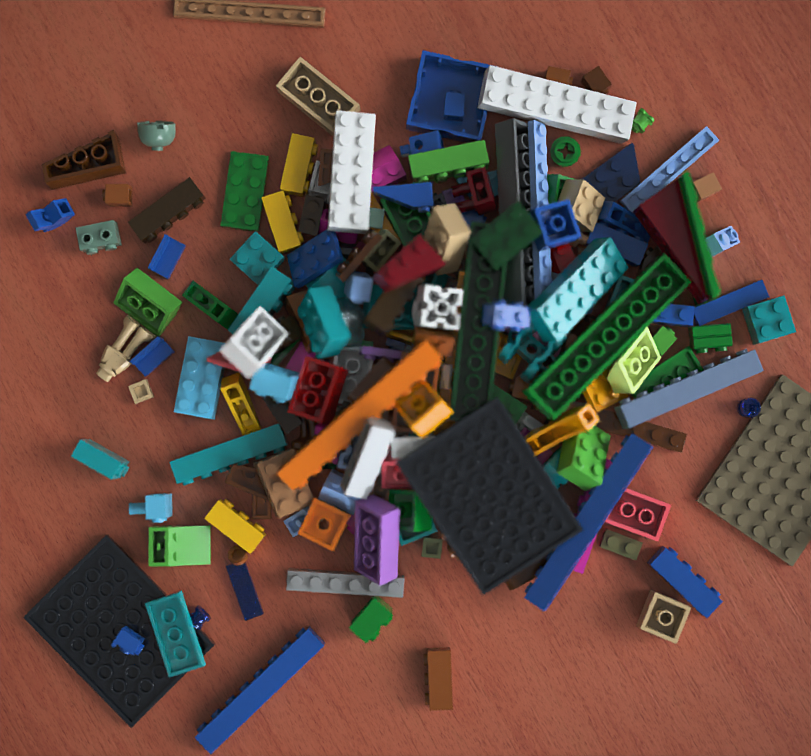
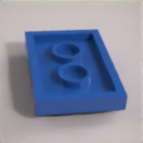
[287,229,344,289]

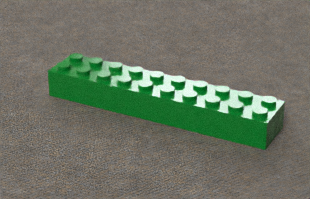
[522,254,691,420]

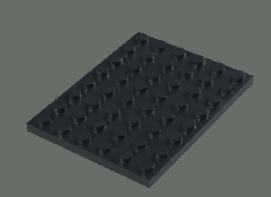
[396,397,583,595]
[23,535,215,728]

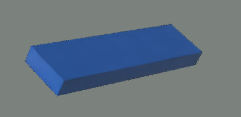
[694,280,769,326]

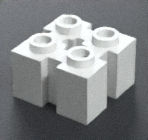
[414,285,463,330]

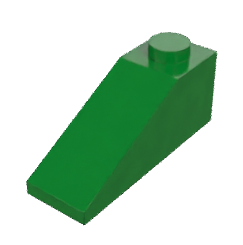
[182,281,239,330]

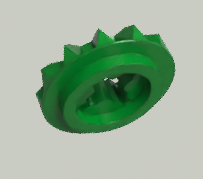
[550,136,581,167]

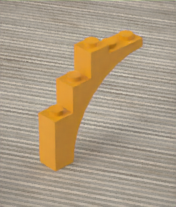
[524,404,599,456]

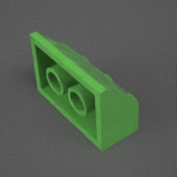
[113,268,182,337]

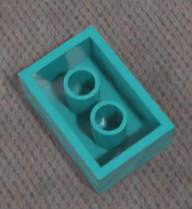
[298,285,351,359]

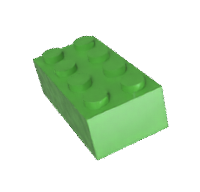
[408,140,489,183]

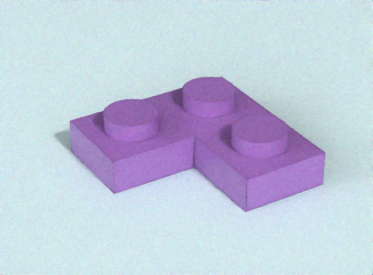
[359,346,401,363]

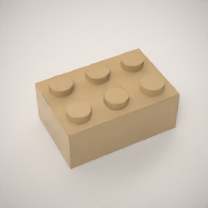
[424,203,471,276]

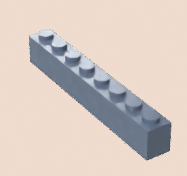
[614,348,764,429]

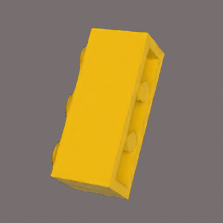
[280,133,318,197]
[261,191,304,254]
[204,499,266,554]

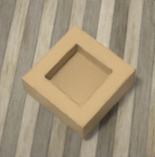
[128,379,154,404]

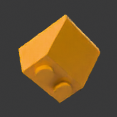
[394,379,453,439]

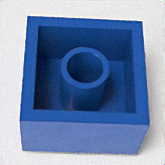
[529,199,582,252]

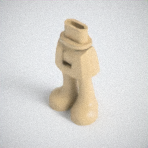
[96,315,156,382]

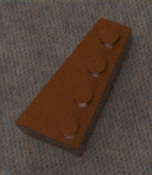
[42,130,126,190]

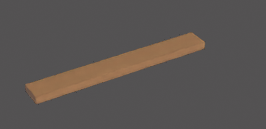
[173,0,325,28]

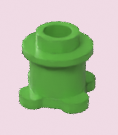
[631,108,655,134]

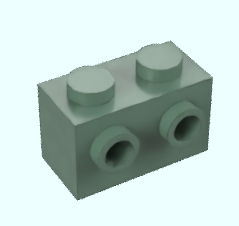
[76,220,122,255]

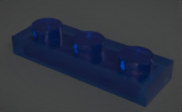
[226,562,264,621]

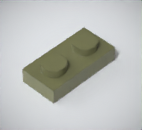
[599,529,643,561]

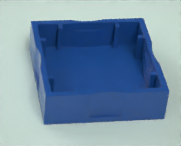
[406,50,497,143]

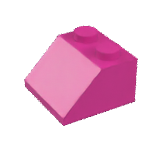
[371,145,406,195]

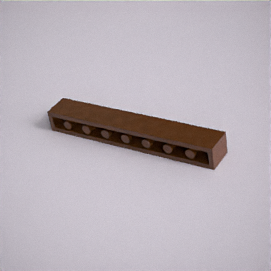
[531,401,687,453]

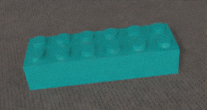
[528,237,629,342]

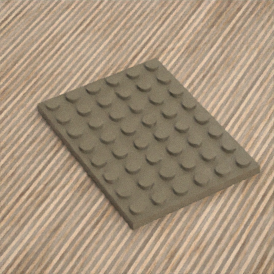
[695,374,811,567]

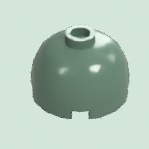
[137,121,176,151]

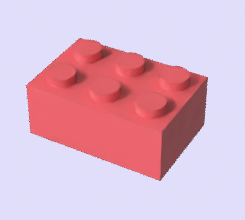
[605,489,671,541]

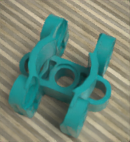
[498,321,567,384]

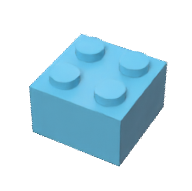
[249,363,300,403]

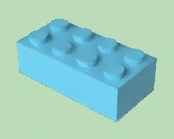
[174,336,225,419]

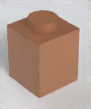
[693,172,722,202]

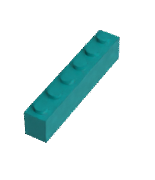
[170,423,288,486]

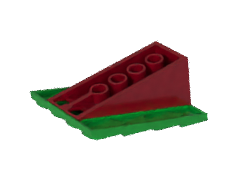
[633,170,720,307]

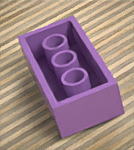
[354,494,400,586]

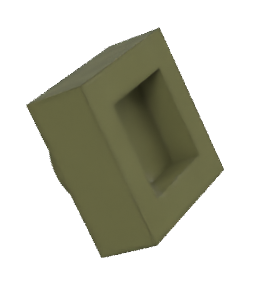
[421,537,443,559]

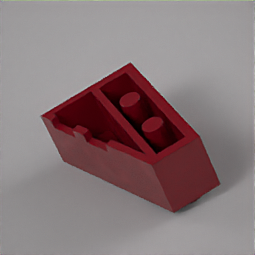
[372,234,447,293]

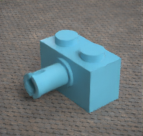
[129,493,173,523]

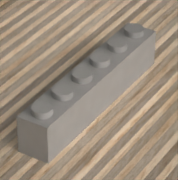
[286,568,404,598]

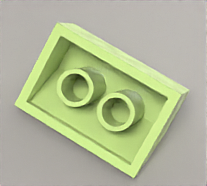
[607,327,661,394]

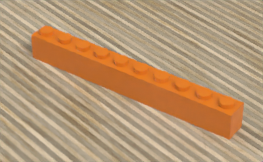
[277,338,442,491]

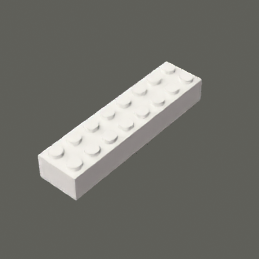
[477,65,637,144]

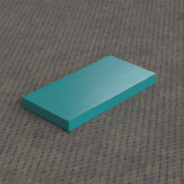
[145,591,206,677]

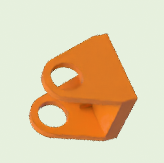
[297,498,351,551]

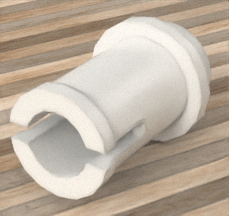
[439,364,454,389]

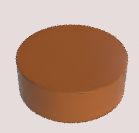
[228,545,248,566]

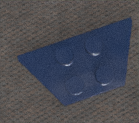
[583,143,641,202]

